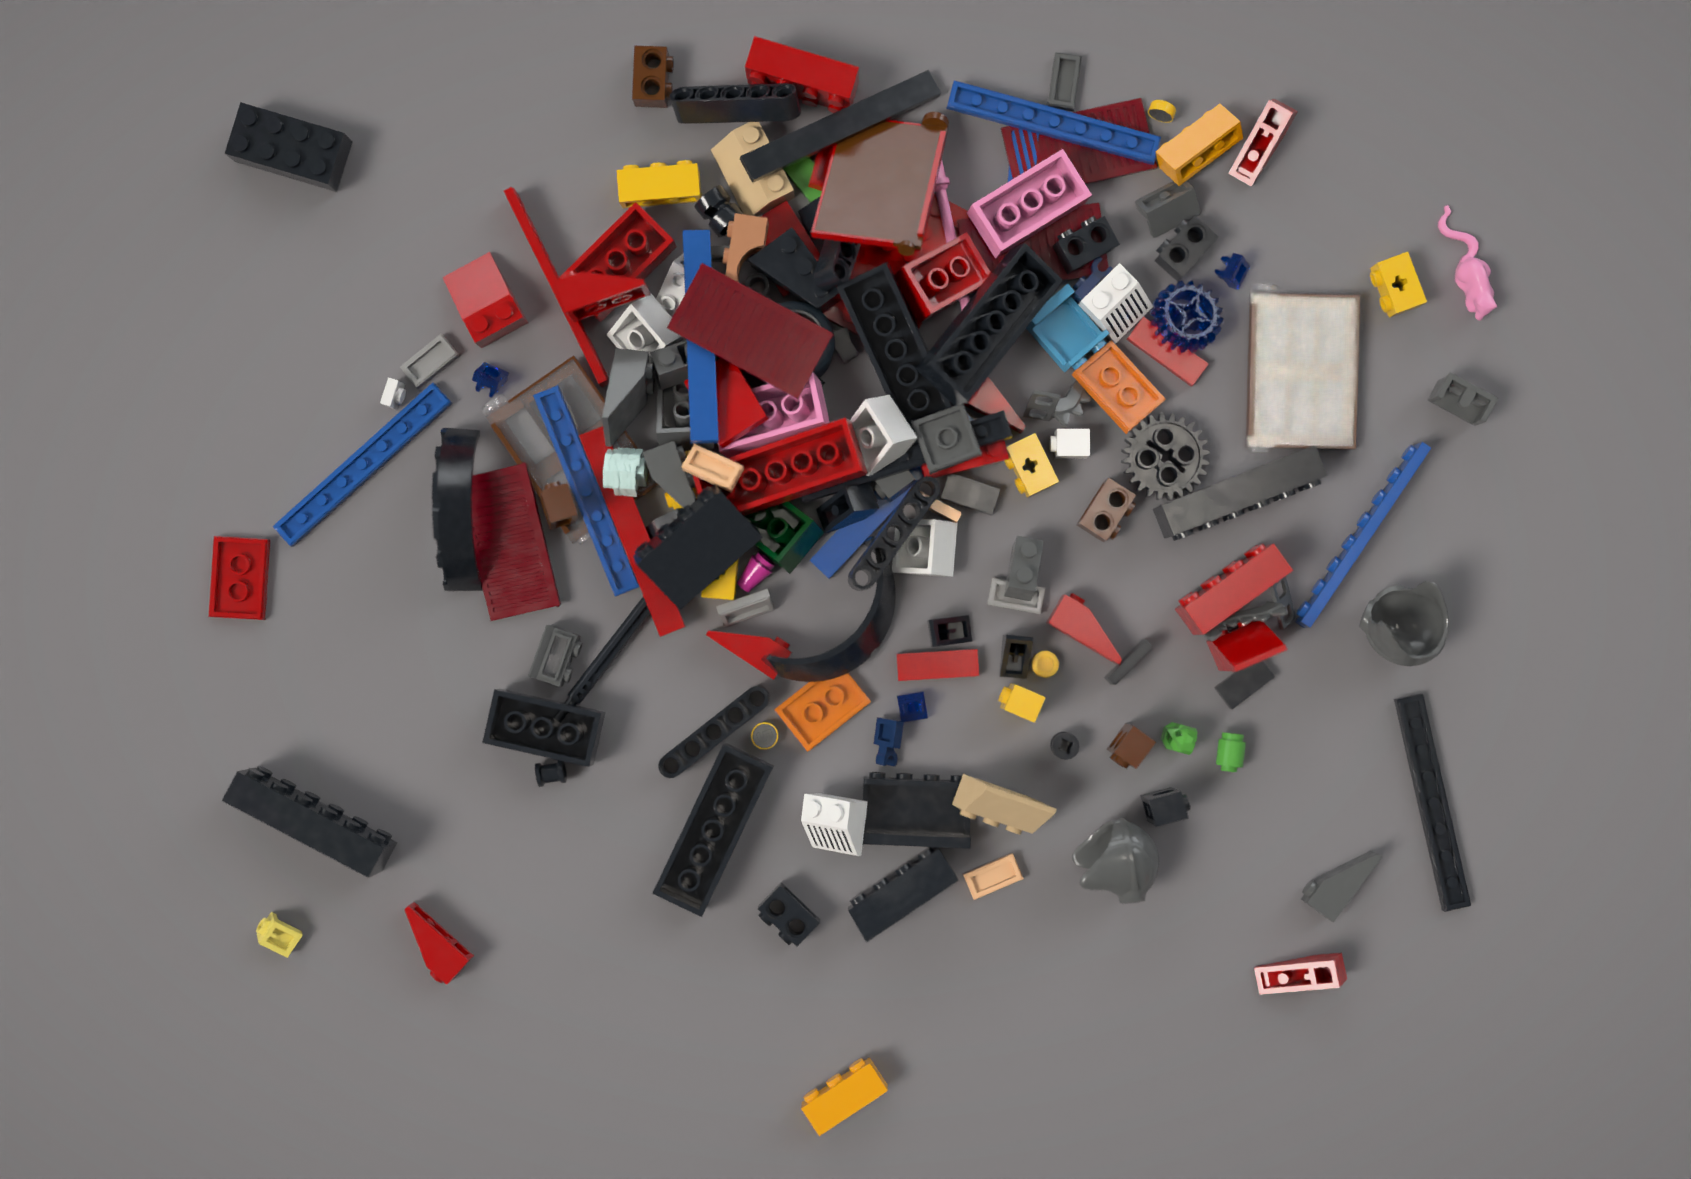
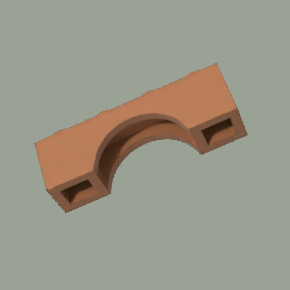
[723,213,769,282]

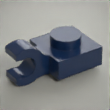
[1072,257,1113,304]
[873,717,904,767]

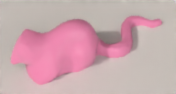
[1438,205,1497,321]

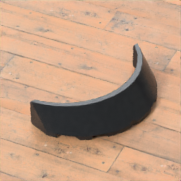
[432,428,482,591]
[761,536,896,682]

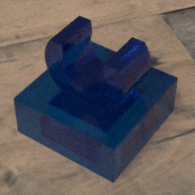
[1214,253,1250,290]
[472,362,509,398]
[897,691,928,722]

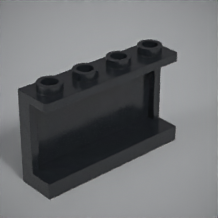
[633,485,763,610]
[863,772,971,849]

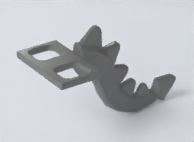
[1023,380,1091,426]
[1204,576,1296,641]

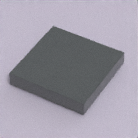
[912,403,982,474]

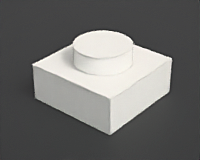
[380,377,406,410]

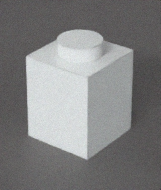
[1049,429,1090,459]

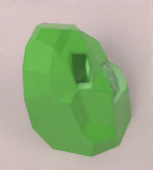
[1161,722,1197,755]

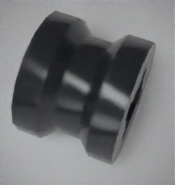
[1050,732,1080,760]

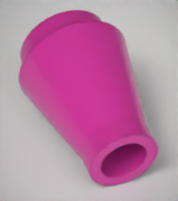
[737,552,775,593]

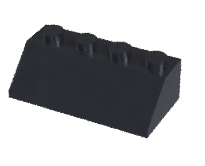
[848,847,959,942]

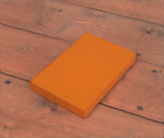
[1072,340,1166,434]
[774,673,871,752]

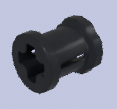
[535,760,567,787]

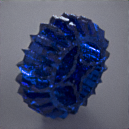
[1150,280,1224,353]

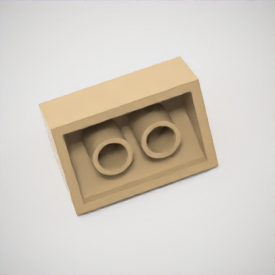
[711,122,795,217]
[952,774,1056,835]

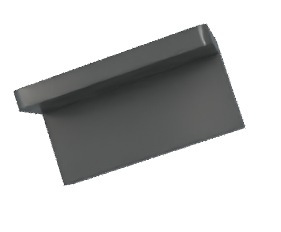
[1135,181,1200,238]

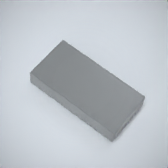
[400,333,460,389]
[987,578,1045,614]
[716,589,775,627]

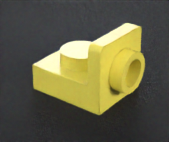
[256,912,303,958]

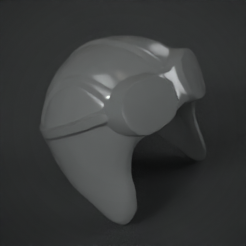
[1359,581,1449,666]
[1072,818,1159,904]

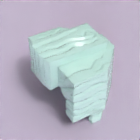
[603,447,648,497]

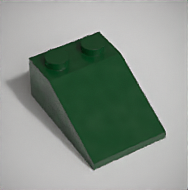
[745,501,824,574]

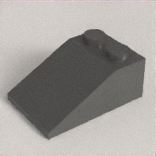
[602,348,655,447]
[656,381,714,451]

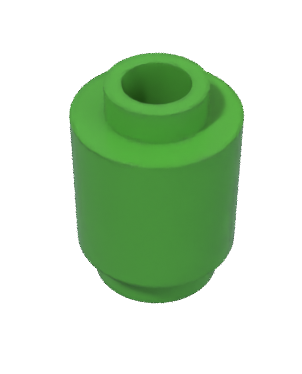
[1216,732,1246,772]

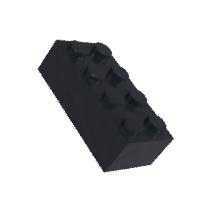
[224,102,353,192]
[482,689,606,767]

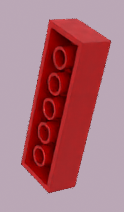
[692,417,868,516]

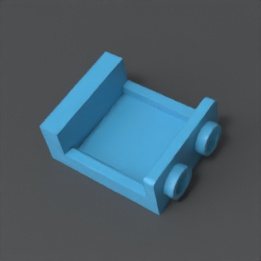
[1026,284,1109,373]

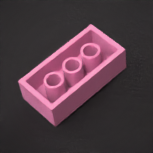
[967,149,1092,259]
[718,372,830,458]

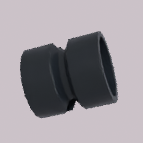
[694,185,745,237]

